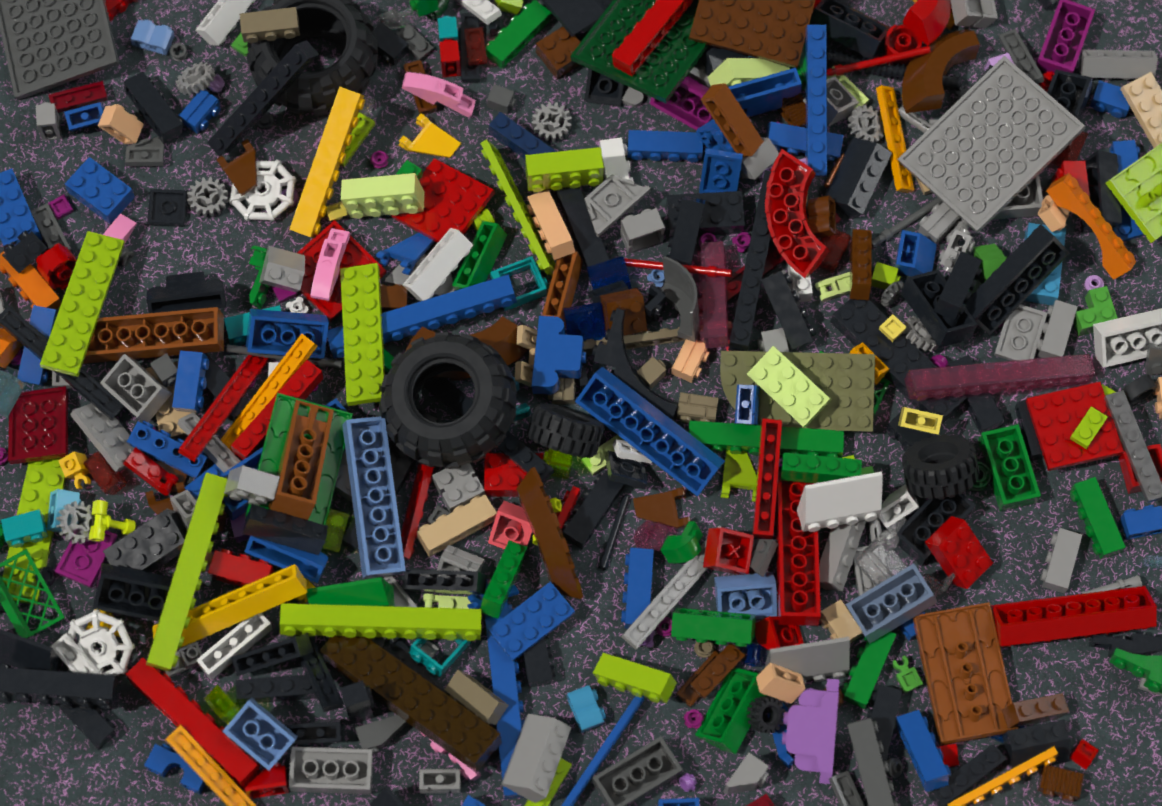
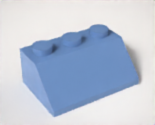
[714,572,777,620]

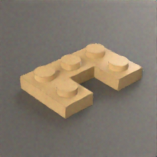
[515,325,537,387]

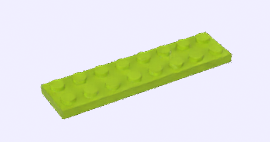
[481,139,555,276]
[40,231,125,377]
[340,263,385,406]
[3,458,66,605]

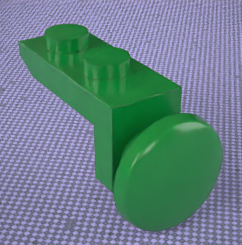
[248,246,271,309]

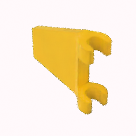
[398,113,461,158]

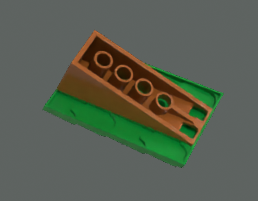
[245,393,353,525]

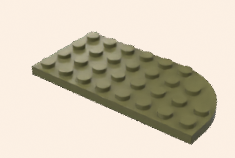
[720,351,875,432]

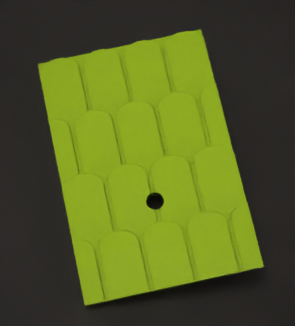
[1105,143,1162,243]

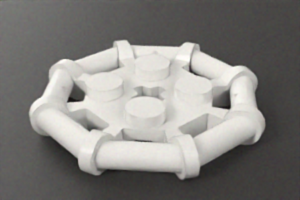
[229,160,297,222]
[68,610,135,676]

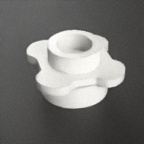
[286,297,308,313]

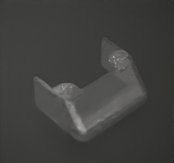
[857,517,955,598]

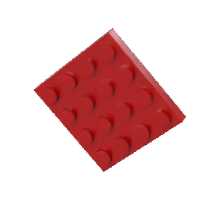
[391,158,495,243]
[297,220,386,322]
[1026,382,1124,471]

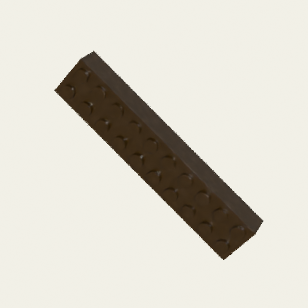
[320,636,502,773]

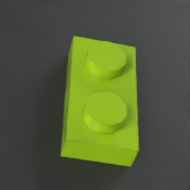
[1070,407,1107,449]

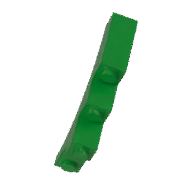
[1109,648,1162,694]

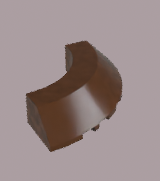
[902,29,980,113]
[405,316,529,381]
[516,467,584,599]

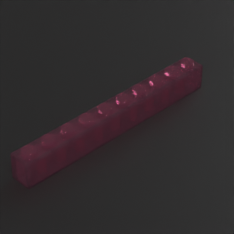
[904,354,1095,401]

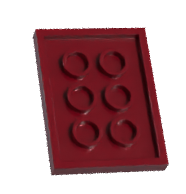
[8,386,68,465]

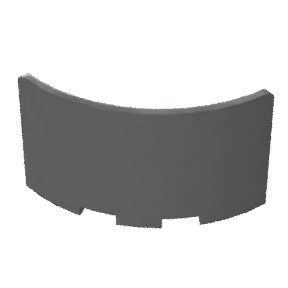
[662,256,700,342]

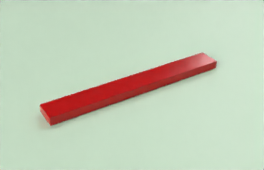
[178,355,271,462]

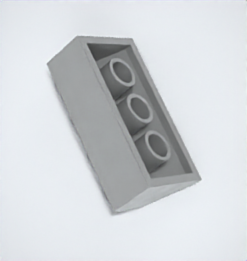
[501,714,572,803]
[289,747,373,794]

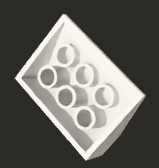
[797,472,883,532]

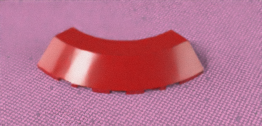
[903,0,952,46]
[765,149,829,279]

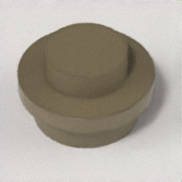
[694,640,714,658]

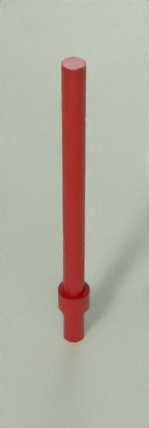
[826,46,931,77]
[621,258,732,278]

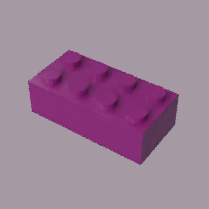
[1036,0,1096,73]
[649,76,713,130]

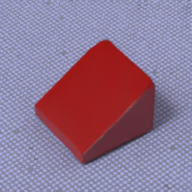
[1070,739,1099,770]
[936,744,959,767]

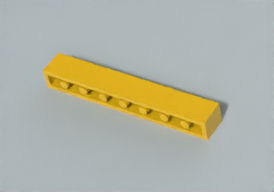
[289,87,365,238]
[153,564,307,649]

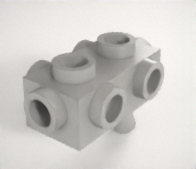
[939,228,975,273]

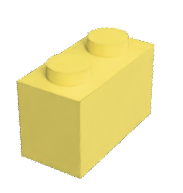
[898,407,943,435]

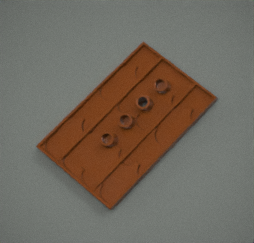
[913,602,1018,745]

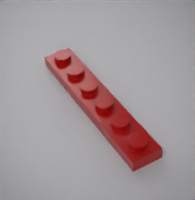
[401,463,434,561]

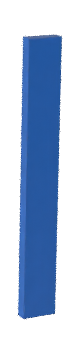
[562,696,646,806]

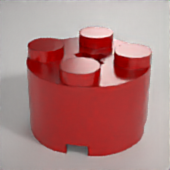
[882,23,922,66]
[36,243,77,289]

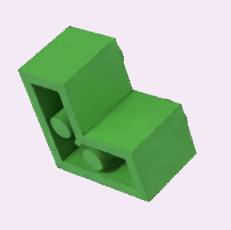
[973,243,1007,284]
[1073,286,1118,336]

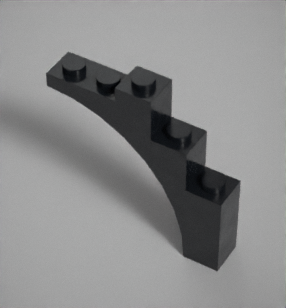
[592,307,678,421]

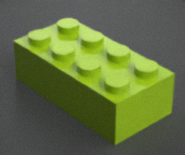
[525,147,604,192]

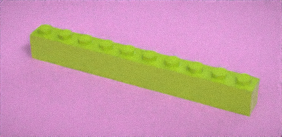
[146,472,228,671]
[280,603,481,641]

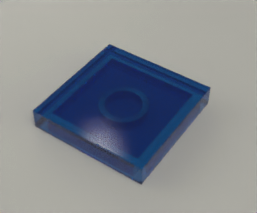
[587,256,632,290]
[563,302,606,342]

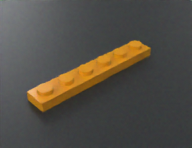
[876,85,914,193]
[165,725,256,806]
[947,747,1058,806]

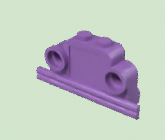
[782,679,839,784]

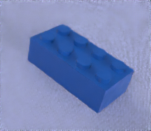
[0,168,43,248]
[246,309,329,359]

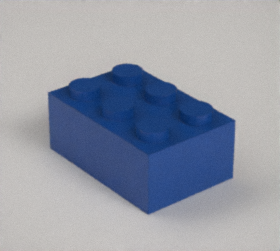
[65,157,135,224]

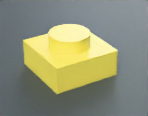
[326,202,348,221]
[879,314,907,342]

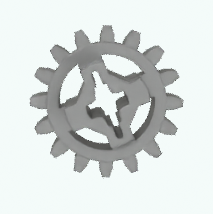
[176,62,216,95]
[532,102,572,142]
[847,105,884,142]
[187,177,229,218]
[903,316,938,352]
[56,501,95,544]

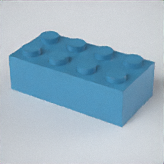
[1024,223,1066,305]

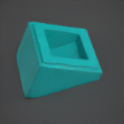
[514,403,530,422]

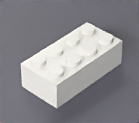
[1093,308,1162,368]

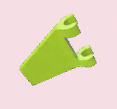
[721,450,757,502]

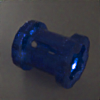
[744,643,764,667]

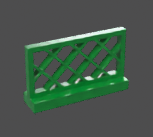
[0,549,65,639]

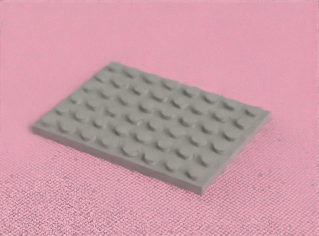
[898,56,1085,233]

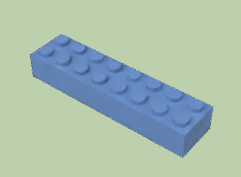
[342,416,406,579]

